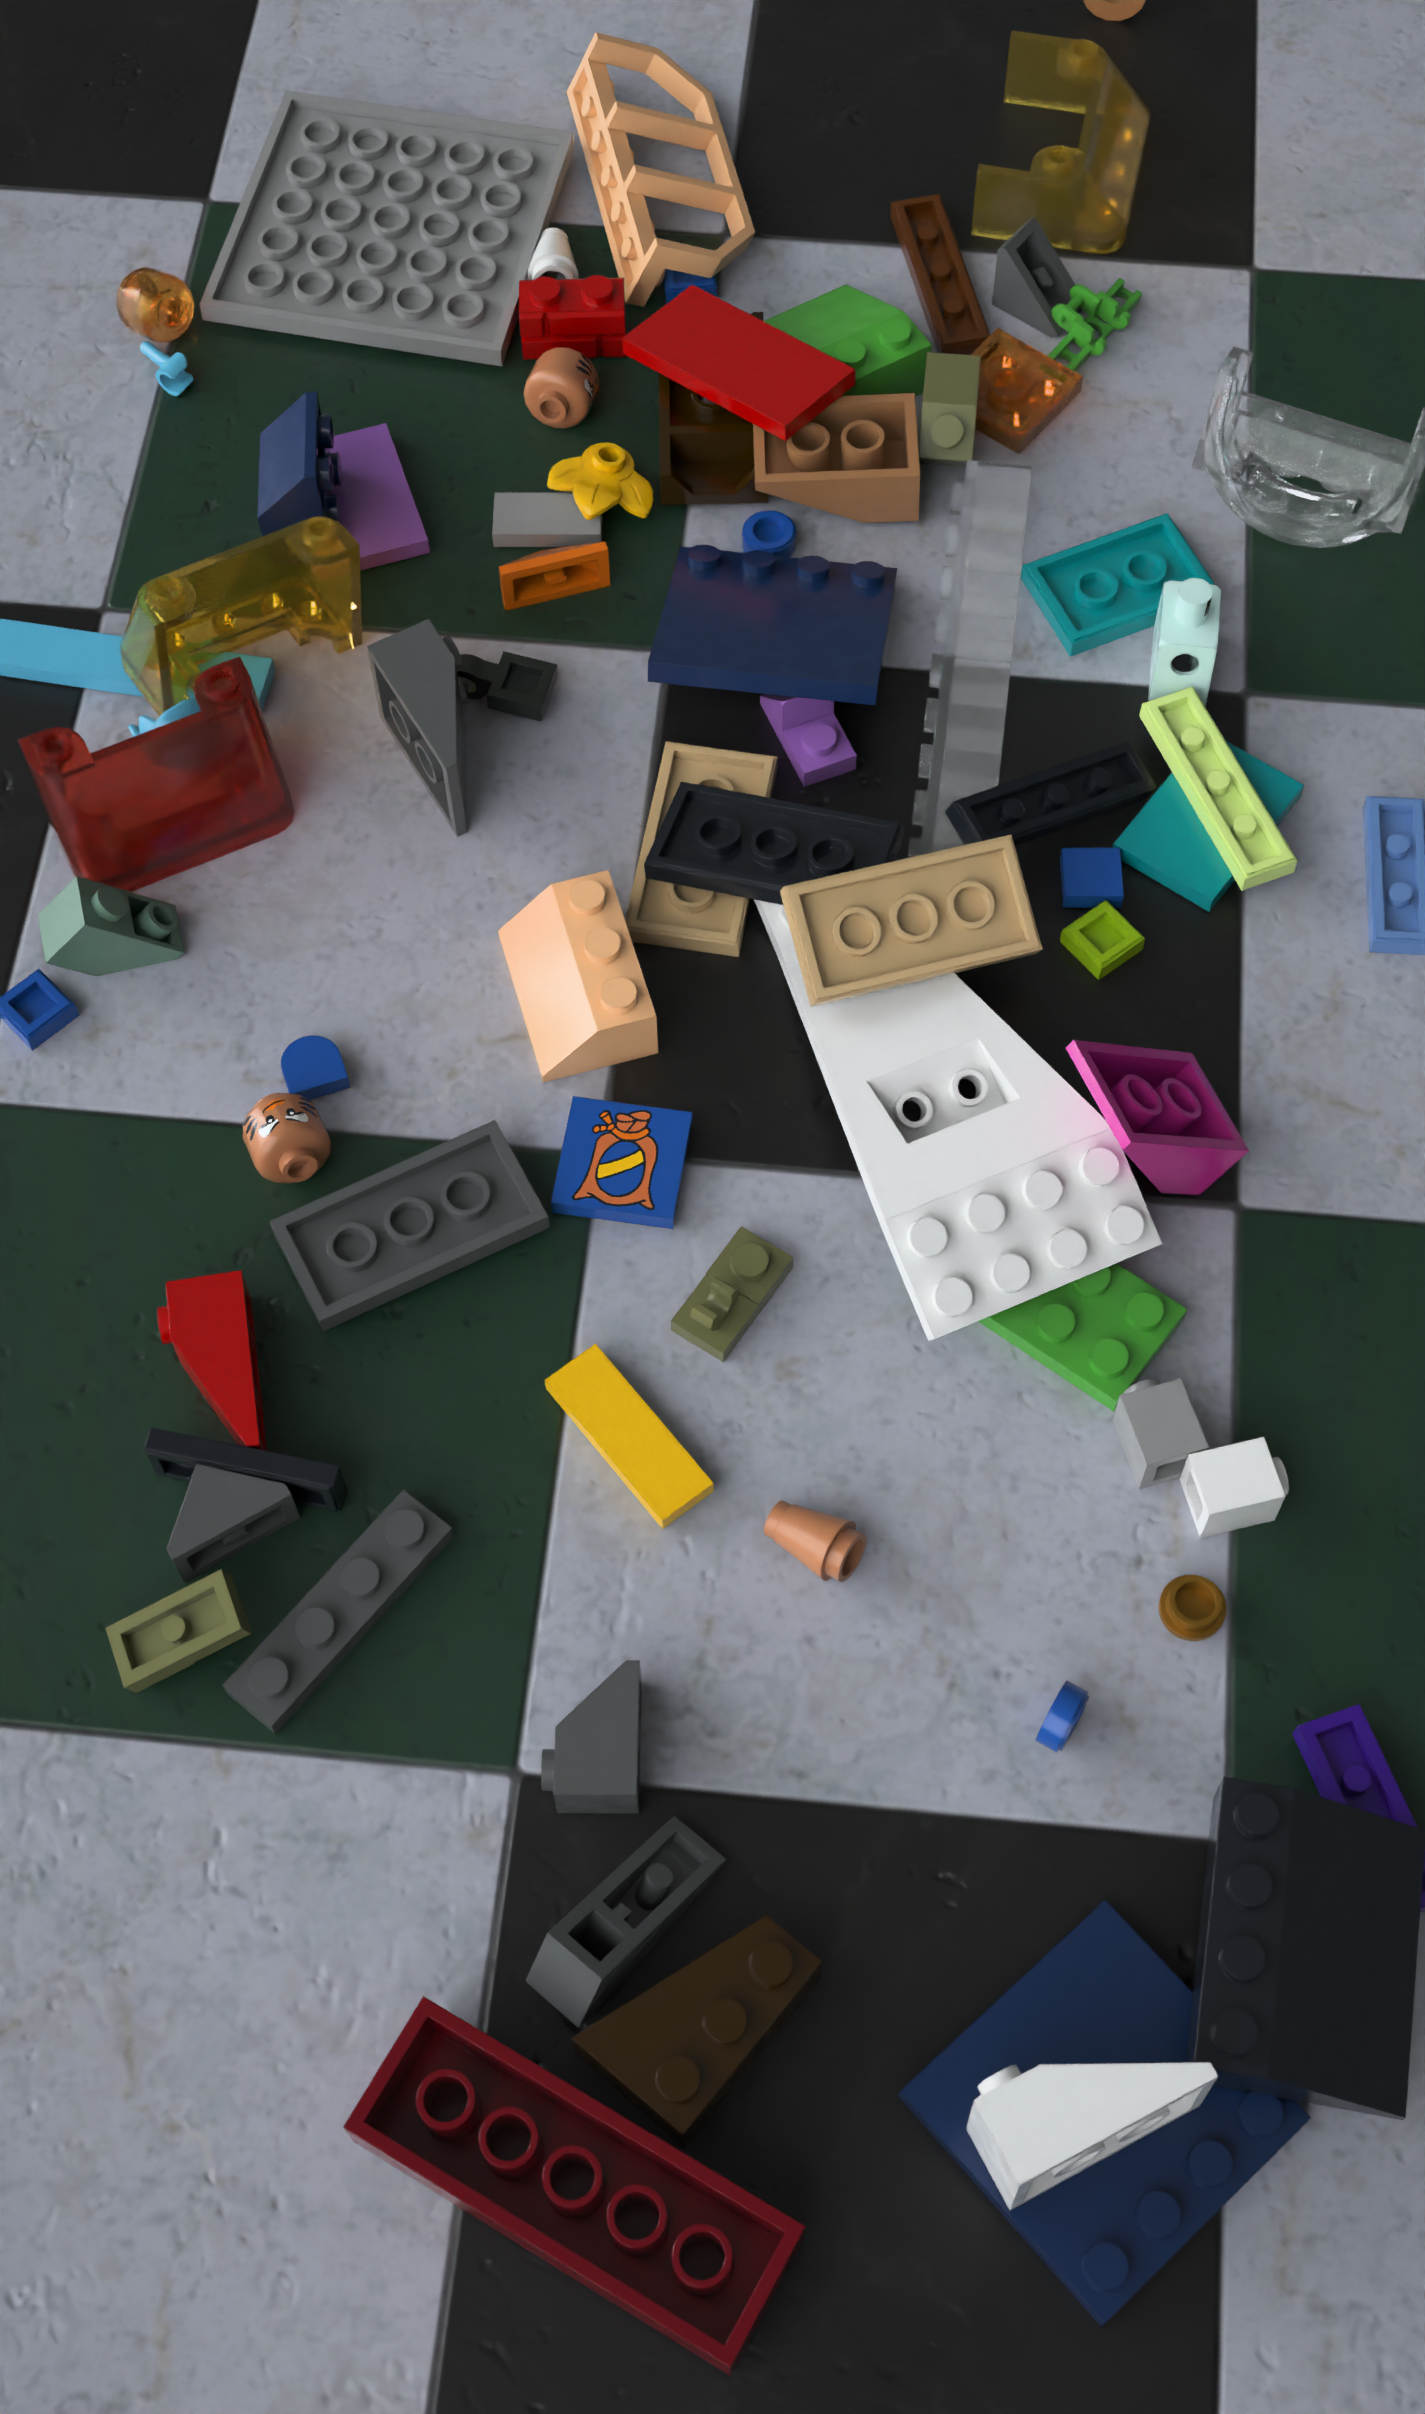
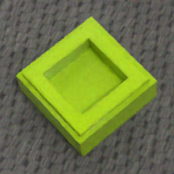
[1060,900,1145,980]

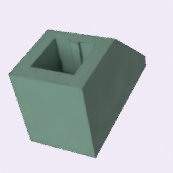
[38,876,185,977]

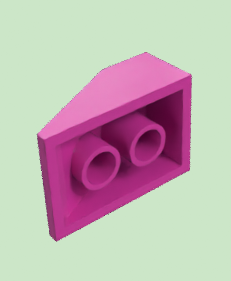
[1066,1040,1249,1195]

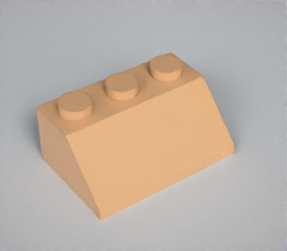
[498,870,658,1083]

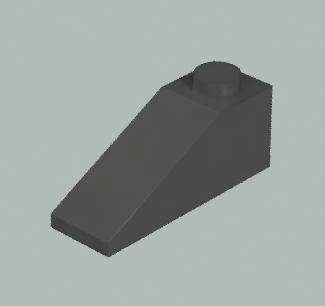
[525,1816,727,2028]

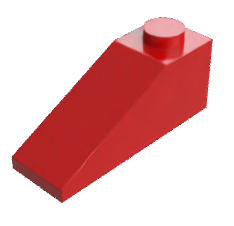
[157,1270,268,1451]

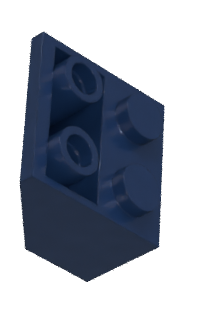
[257,391,342,555]

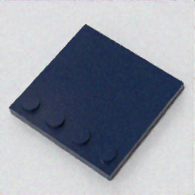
[647,545,897,705]
[898,1900,1311,2327]

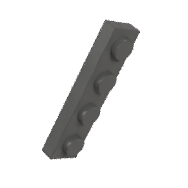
[223,1489,454,1734]

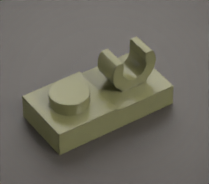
[671,1226,793,1362]
[105,1569,251,1693]

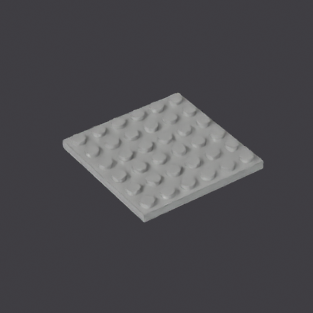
[199,91,575,366]

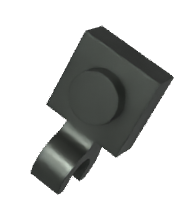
[457,651,557,722]

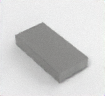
[492,493,603,547]

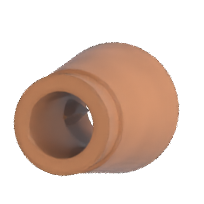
[764,1500,866,1582]

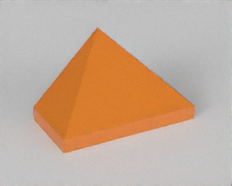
[499,541,611,611]

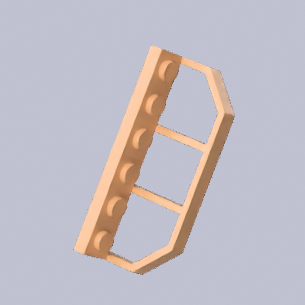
[567,32,755,307]

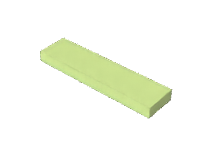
[1139,687,1297,891]

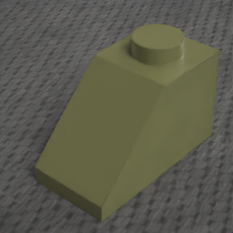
[919,352,981,467]

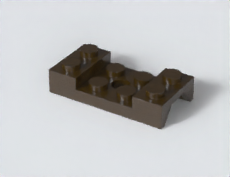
[659,312,768,505]

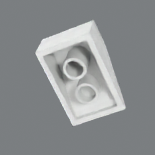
[966,2062,1218,2210]

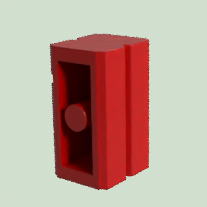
[519,275,627,360]

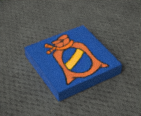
[551,1096,693,1229]

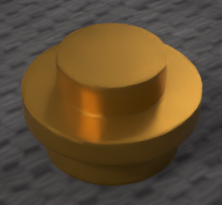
[1158,1575,1227,1641]

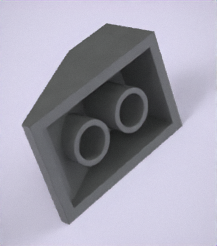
[367,619,468,837]

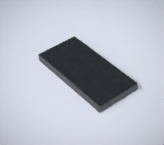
[644,781,904,905]

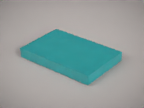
[1020,513,1215,657]
[1113,740,1304,912]

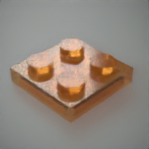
[971,328,1083,454]

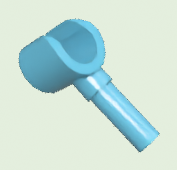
[140,341,194,396]

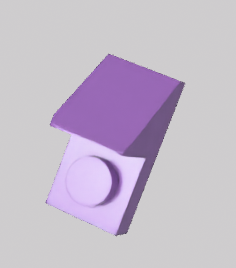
[760,694,857,787]

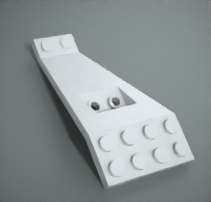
[754,899,1162,1341]

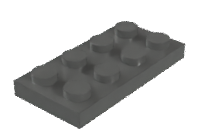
[269,1120,550,1332]

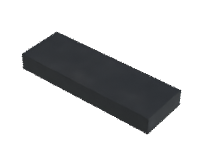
[144,1427,348,1512]

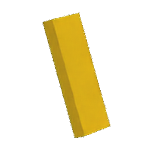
[545,1344,714,1529]

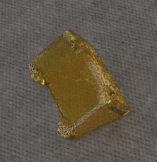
[120,516,362,717]

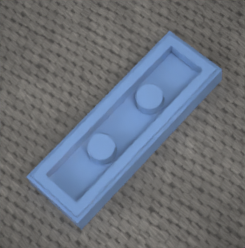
[1363,796,1425,955]

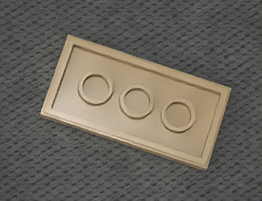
[625,741,777,957]
[780,835,1043,1007]

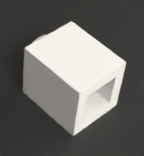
[1180,1437,1289,1538]

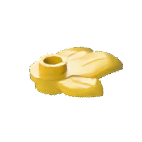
[547,442,653,520]

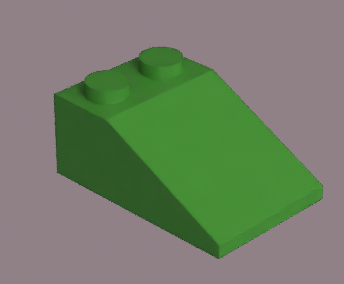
[764,284,932,396]

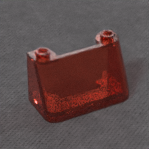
[18,656,295,892]

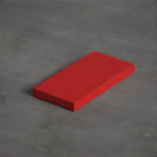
[622,284,855,441]

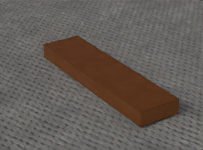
[890,194,992,356]

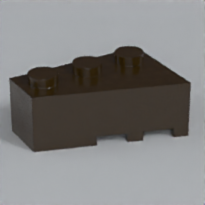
[571,1915,822,2149]

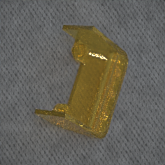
[971,30,1150,254]

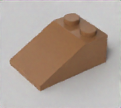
[753,393,920,523]

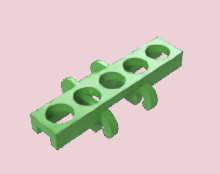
[1042,278,1142,384]

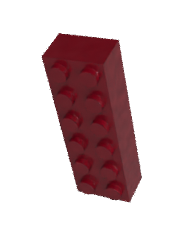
[343,1996,805,2376]

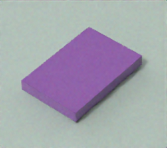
[316,423,430,580]

